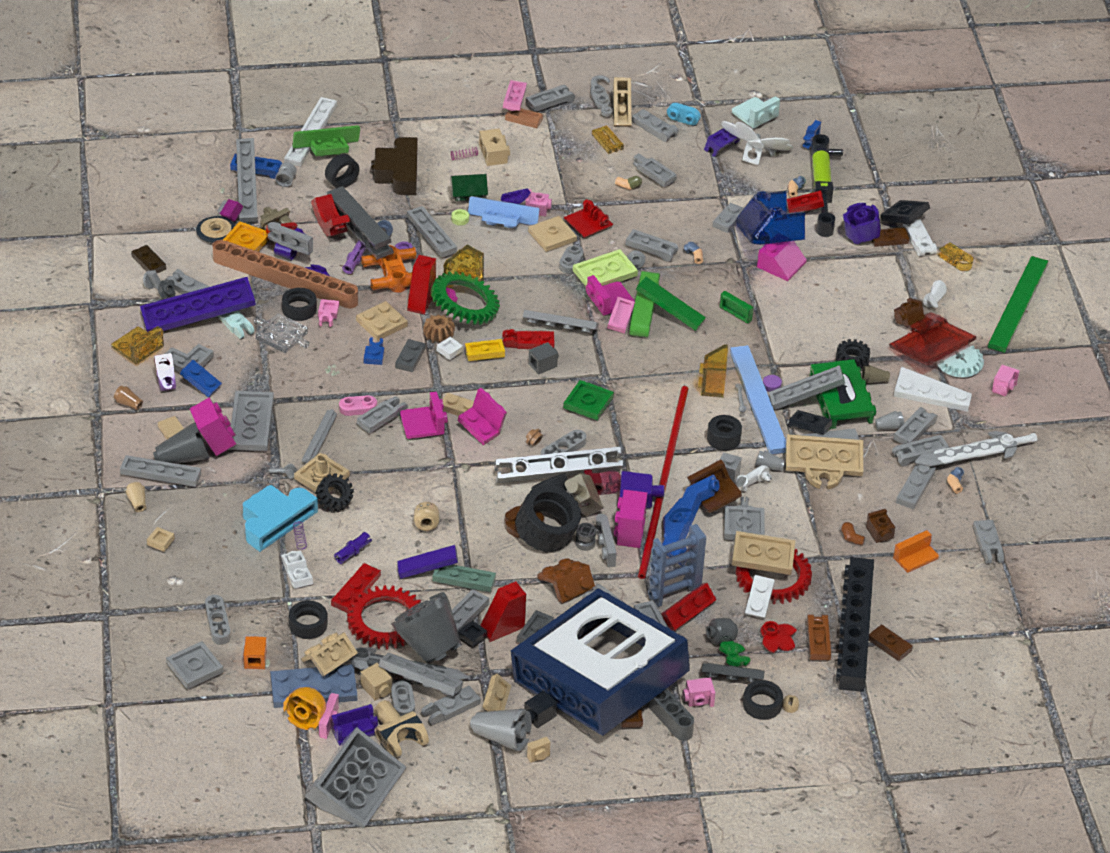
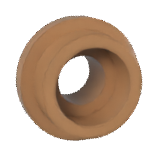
[526,428,543,447]

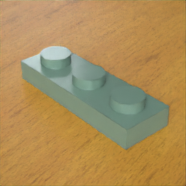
[432,564,496,592]

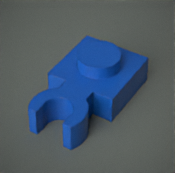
[803,120,821,149]
[364,337,384,365]

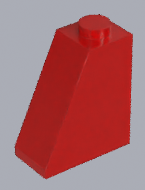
[407,255,436,315]
[480,581,526,642]

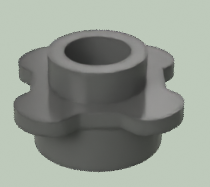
[158,280,176,299]

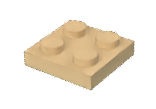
[356,301,408,341]

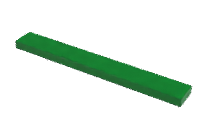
[988,256,1048,353]

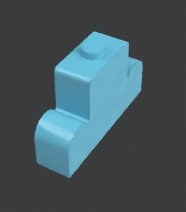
[243,485,318,552]

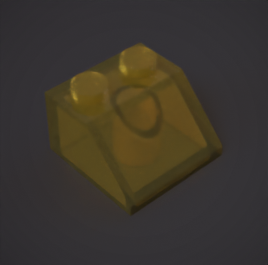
[698,344,728,398]

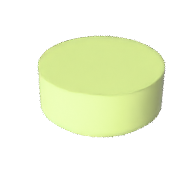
[451,209,469,226]

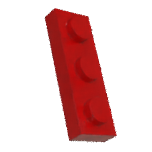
[331,563,381,613]
[661,582,717,631]

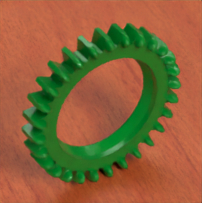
[431,271,500,325]

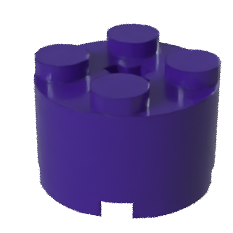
[843,203,881,244]

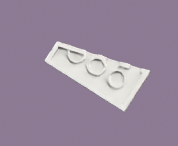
[894,367,972,412]

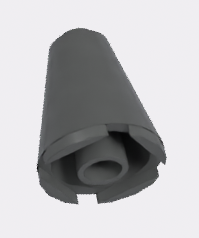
[153,422,209,464]

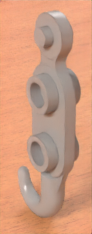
[590,75,613,117]

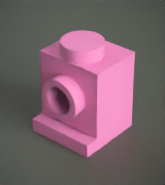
[525,189,552,216]
[992,365,1020,396]
[682,677,715,707]

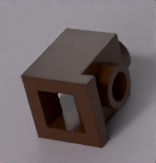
[894,298,925,326]
[866,509,895,543]

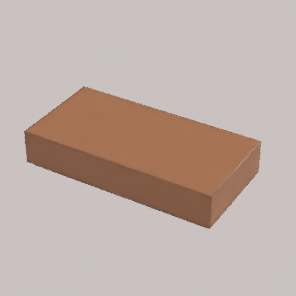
[505,108,543,128]

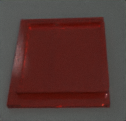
[889,318,976,366]

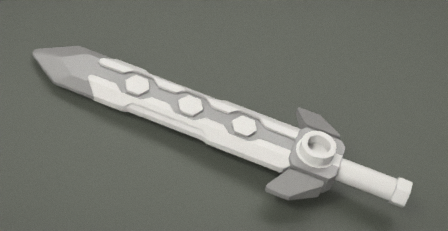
[915,431,1037,467]

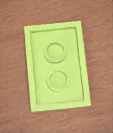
[573,249,638,286]

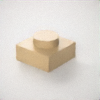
[147,527,175,552]
[527,737,551,763]

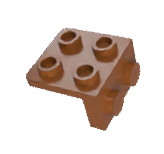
[537,558,595,603]

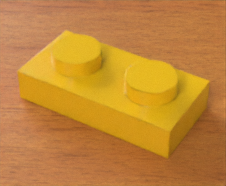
[465,339,505,361]

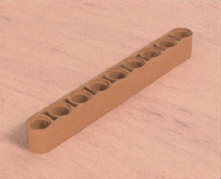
[212,240,358,309]

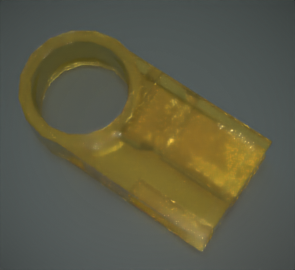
[938,242,974,271]

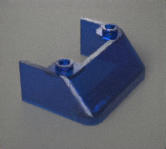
[736,191,805,245]

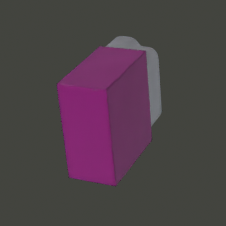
[217,199,244,221]

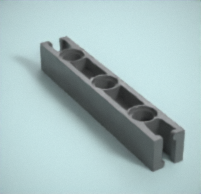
[327,186,394,260]

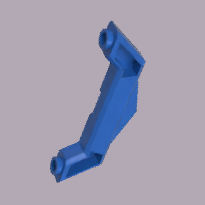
[662,475,719,567]

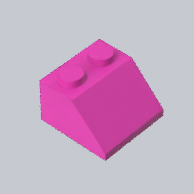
[757,232,807,281]

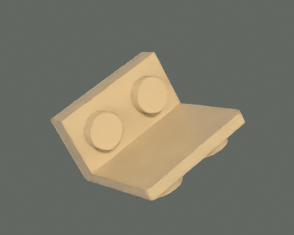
[301,632,358,676]

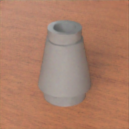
[875,411,904,430]
[755,451,785,471]

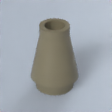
[861,365,890,383]

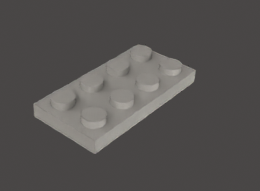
[229,391,274,451]

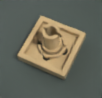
[294,453,350,492]

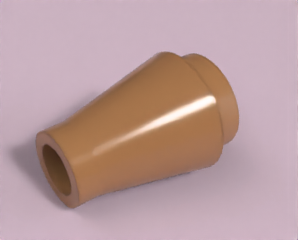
[114,386,143,410]

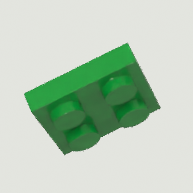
[563,380,614,420]

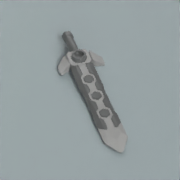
[349,647,469,680]

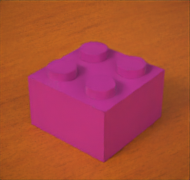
[190,397,236,456]
[614,490,647,548]

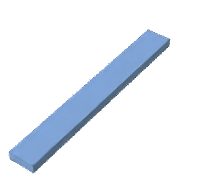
[730,345,786,454]

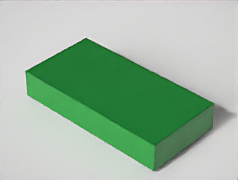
[720,291,754,324]

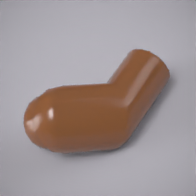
[841,522,865,546]

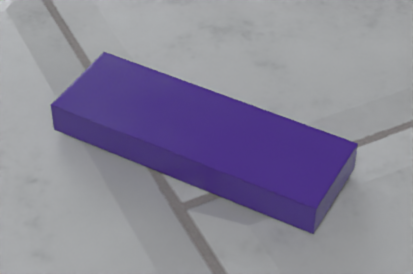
[397,545,458,579]

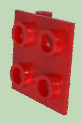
[564,199,613,238]

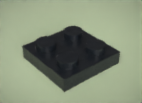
[880,200,930,225]

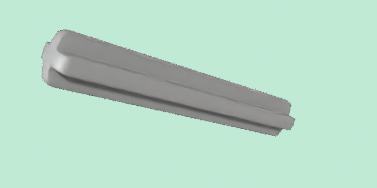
[302,409,337,464]

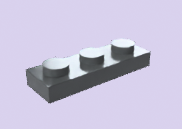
[702,662,765,682]

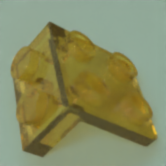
[443,244,484,288]

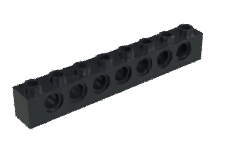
[836,557,874,692]

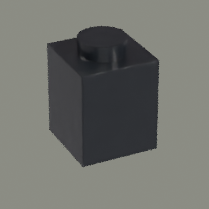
[524,690,557,728]

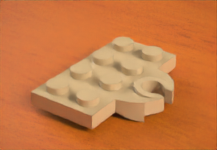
[785,434,863,490]

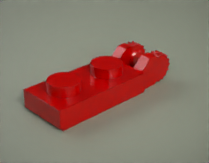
[502,329,555,349]

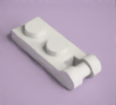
[903,219,937,256]

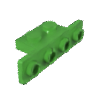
[292,125,360,156]

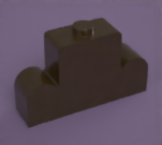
[371,137,418,195]

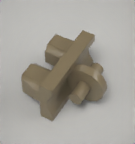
[259,207,292,230]

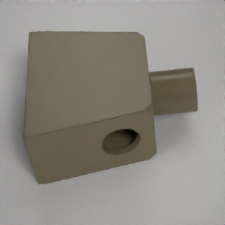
[564,473,604,517]

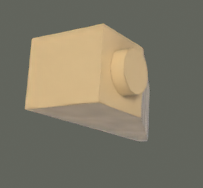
[613,77,631,126]

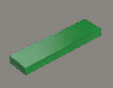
[636,276,706,331]

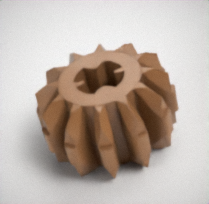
[423,314,455,343]

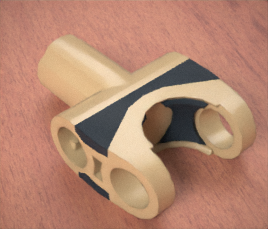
[374,700,429,758]

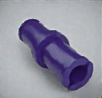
[334,532,372,564]

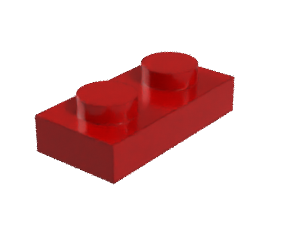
[787,191,824,215]

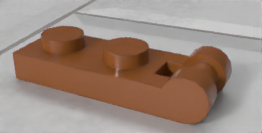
[807,614,831,660]

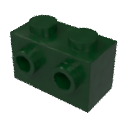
[450,174,488,201]

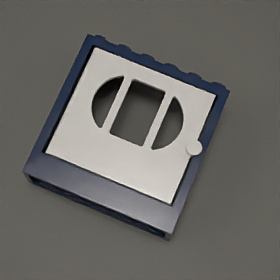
[510,588,690,736]

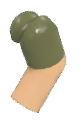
[615,176,642,190]

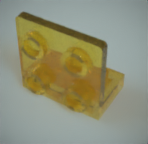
[111,326,164,364]

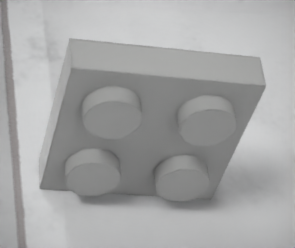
[166,641,223,689]

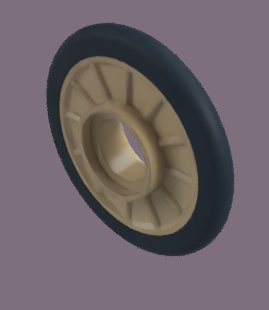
[196,216,235,243]

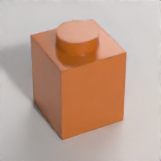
[244,636,267,669]

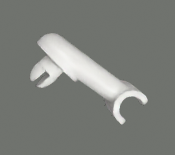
[923,280,947,308]
[736,465,772,492]

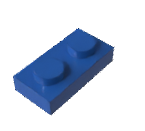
[180,360,222,398]

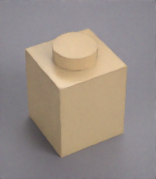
[360,663,392,701]

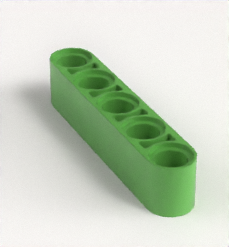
[630,271,660,338]

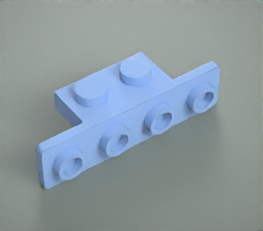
[468,196,540,228]

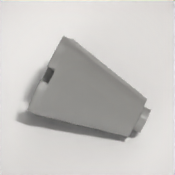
[470,709,532,751]

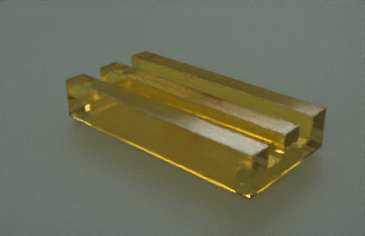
[592,125,624,154]

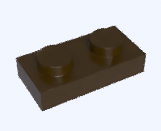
[131,245,166,273]

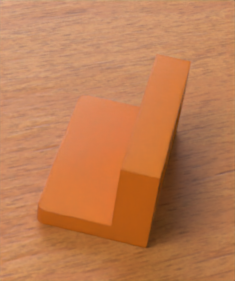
[893,530,939,573]

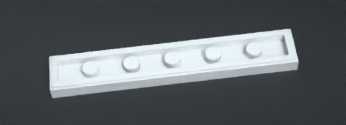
[284,97,337,167]

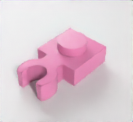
[318,299,339,327]

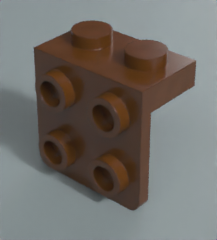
[687,459,742,513]

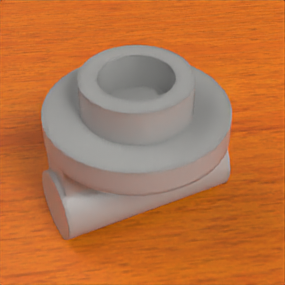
[627,250,646,268]
[143,270,161,289]

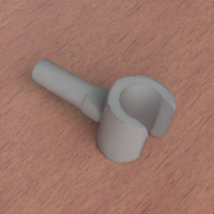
[269,463,298,479]

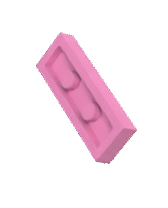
[503,80,527,111]

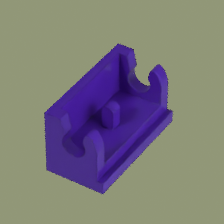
[704,123,741,157]
[331,704,378,746]

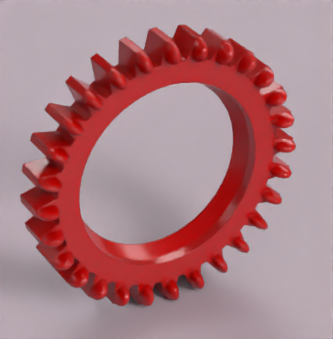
[736,549,812,604]
[347,585,421,650]

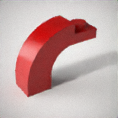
[311,194,350,236]

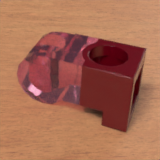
[584,470,621,495]

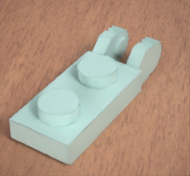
[217,310,255,339]

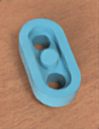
[667,103,701,125]

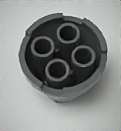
[391,592,462,663]

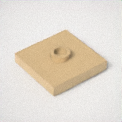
[528,216,577,252]

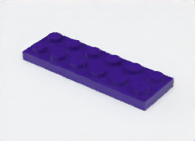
[140,277,256,335]

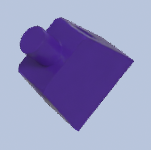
[620,471,665,508]

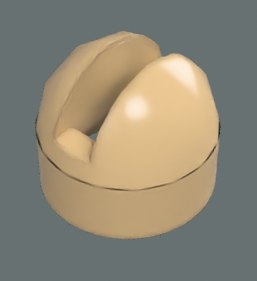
[782,694,799,713]

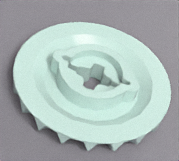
[935,342,984,377]

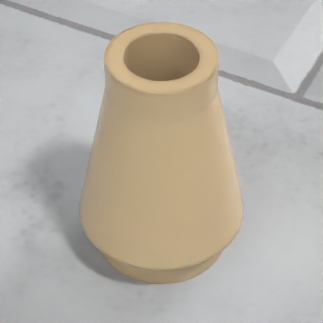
[126,482,146,512]

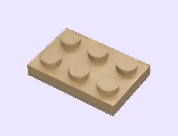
[732,531,795,575]

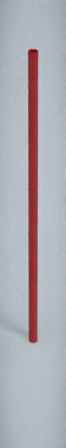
[638,386,689,579]

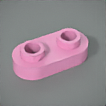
[339,395,377,416]

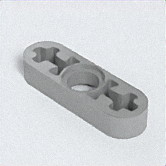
[540,430,586,465]
[205,595,231,645]

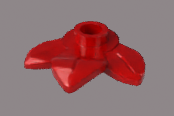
[760,621,797,653]

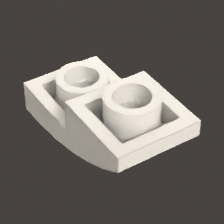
[281,550,313,589]

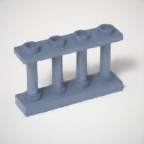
[648,524,706,607]

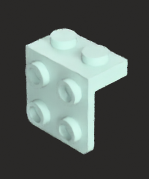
[732,96,780,129]

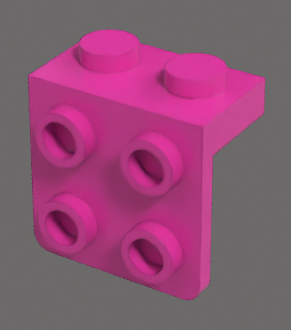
[586,275,635,316]
[400,392,448,439]

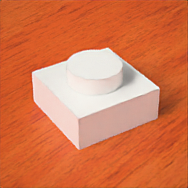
[437,337,463,360]

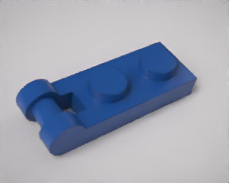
[230,154,282,179]

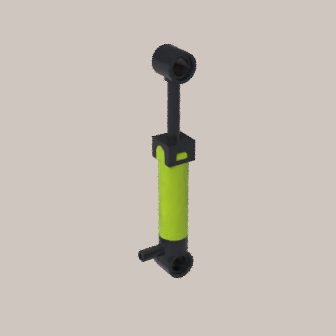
[811,134,843,237]

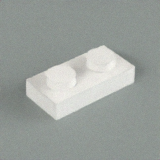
[745,575,775,620]

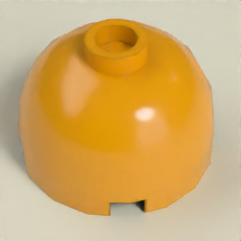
[283,687,327,730]

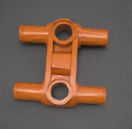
[361,245,416,293]

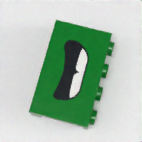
[809,359,876,429]

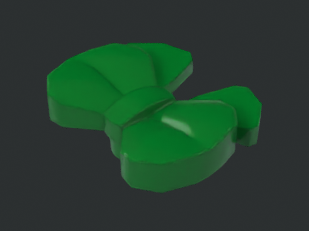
[719,641,751,667]

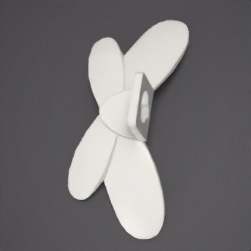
[721,121,793,165]

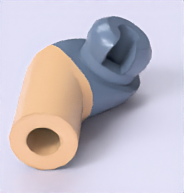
[788,176,806,198]
[684,241,703,264]
[947,467,964,494]

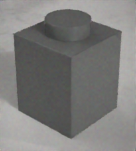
[528,342,559,375]

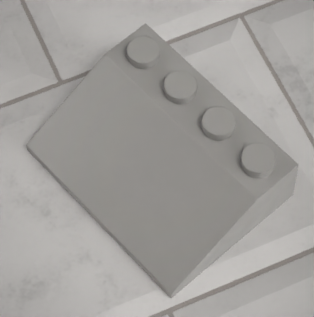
[305,727,406,828]

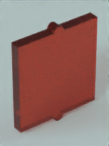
[904,312,948,334]

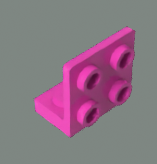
[457,388,507,446]

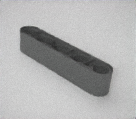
[646,688,694,741]

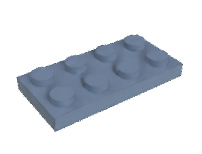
[270,664,358,708]

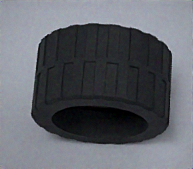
[515,485,581,552]

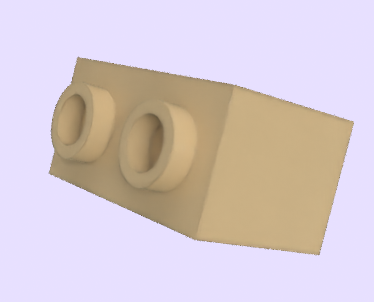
[479,128,510,166]

